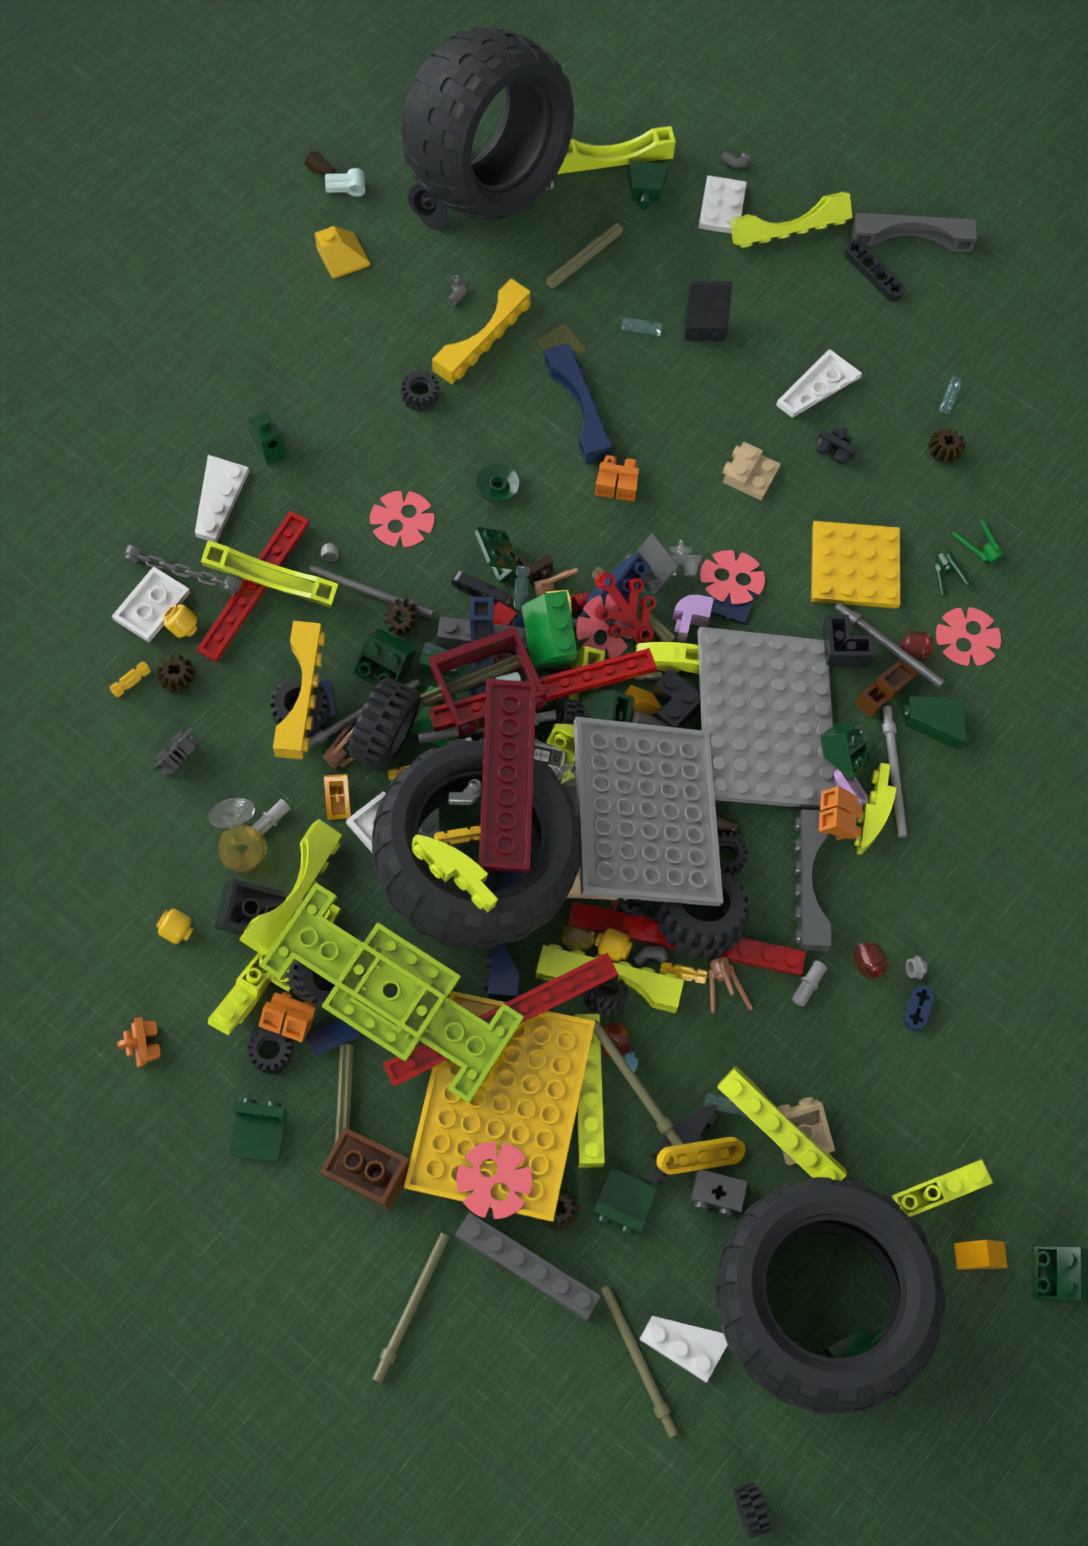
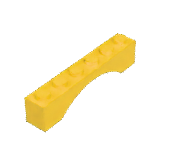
[432,279,531,384]
[273,621,326,759]

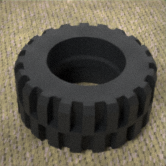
[348,678,421,771]
[655,868,750,958]

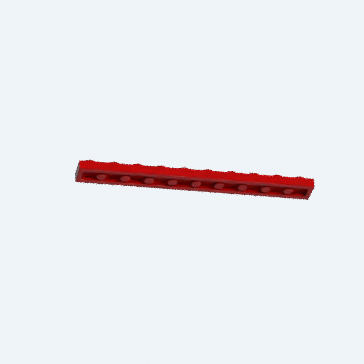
[428,648,657,732]
[568,902,806,977]
[383,953,619,1087]

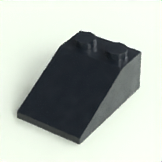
[683,281,733,341]
[215,879,295,935]

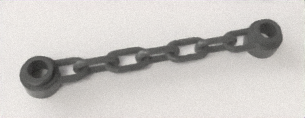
[124,545,242,595]

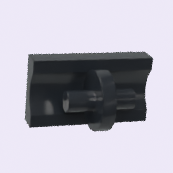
[816,427,856,465]

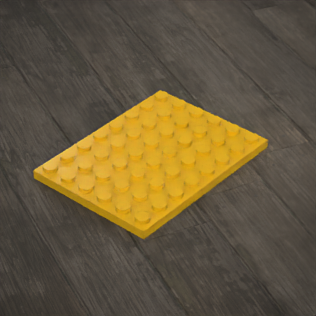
[404,991,596,1222]

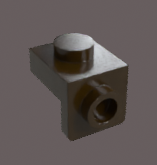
[518,554,553,585]

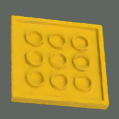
[811,521,900,609]

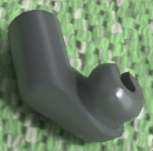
[721,151,751,168]
[447,275,467,306]
[449,779,482,805]
[631,946,668,968]

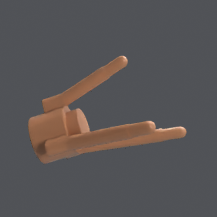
[534,568,578,600]
[323,724,355,769]
[707,957,753,1013]

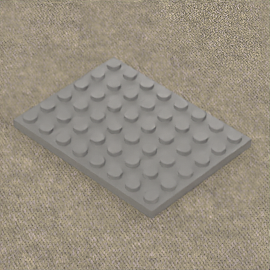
[697,627,837,809]
[574,717,723,906]

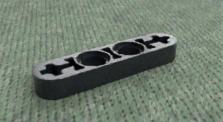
[844,240,905,302]

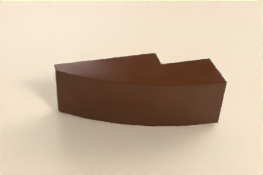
[854,660,919,718]

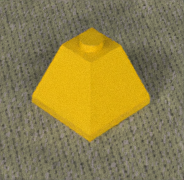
[315,226,370,279]

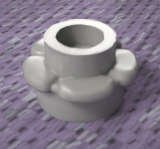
[906,956,927,980]

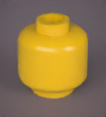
[163,605,198,638]
[156,909,194,944]
[595,928,632,963]

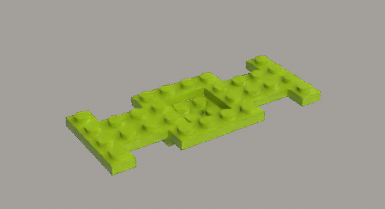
[259,883,524,1103]

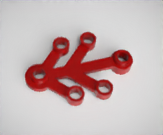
[595,572,656,644]

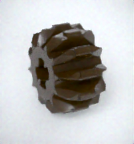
[928,427,966,464]
[384,598,422,636]
[156,654,196,694]
[539,1189,580,1232]

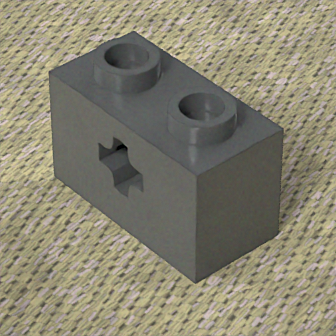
[689,1170,747,1217]

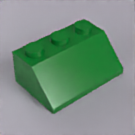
[522,591,577,670]

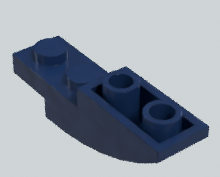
[578,552,652,634]

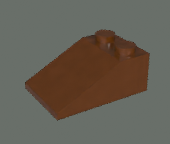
[319,1127,410,1212]

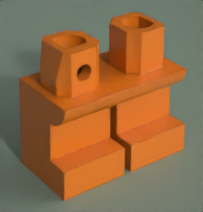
[594,455,639,502]
[818,786,863,840]
[259,992,316,1042]

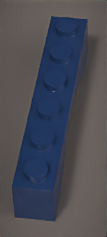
[544,343,613,464]
[470,597,495,737]
[484,858,531,1001]

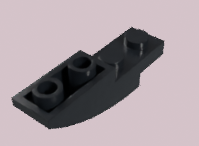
[646,1104,718,1187]

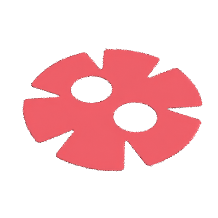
[370,491,434,547]
[700,550,765,604]
[576,594,633,659]
[936,607,1001,666]
[457,1141,532,1219]

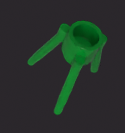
[952,520,1005,564]

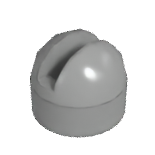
[321,543,339,562]

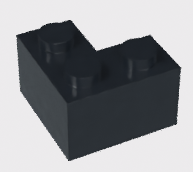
[822,615,875,667]
[653,669,701,728]

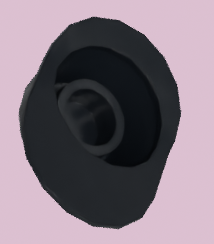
[408,184,448,229]

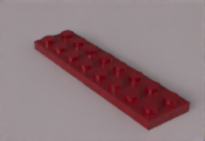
[478,678,536,872]

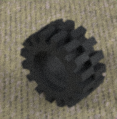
[401,370,440,412]
[549,697,585,733]
[718,832,748,876]
[582,977,629,1016]
[247,1029,294,1074]
[733,1482,771,1539]

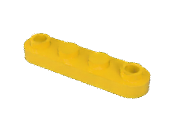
[657,1137,745,1175]

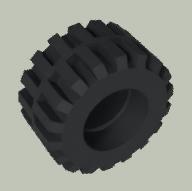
[270,676,330,738]
[286,959,335,1005]

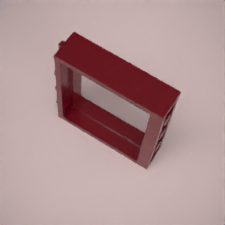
[428,627,547,737]

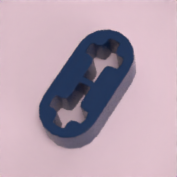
[903,986,934,1031]

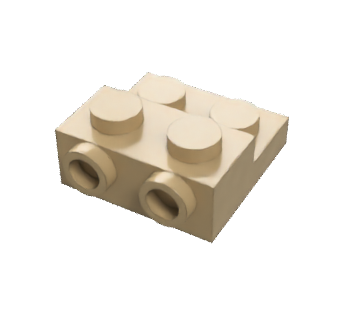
[722,442,781,501]
[777,1097,835,1166]

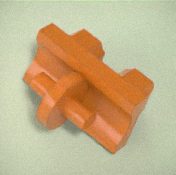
[117,1017,161,1067]

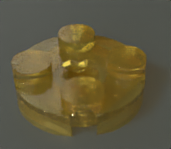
[219,825,267,872]

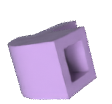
[672,595,714,643]

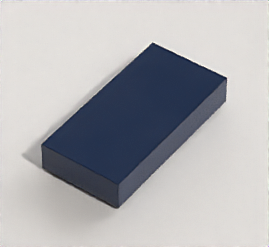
[306,1019,360,1056]

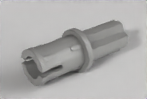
[248,799,291,839]
[792,961,827,1007]

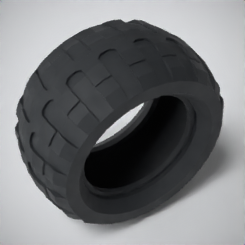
[402,27,574,220]
[372,738,581,949]
[716,1177,946,1414]

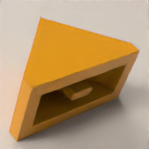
[624,685,662,715]
[324,774,351,820]
[953,1240,1008,1270]

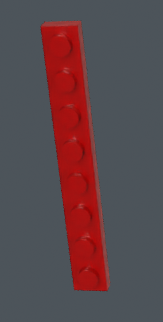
[197,511,310,663]

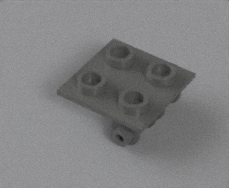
[625,533,679,595]
[153,728,197,777]

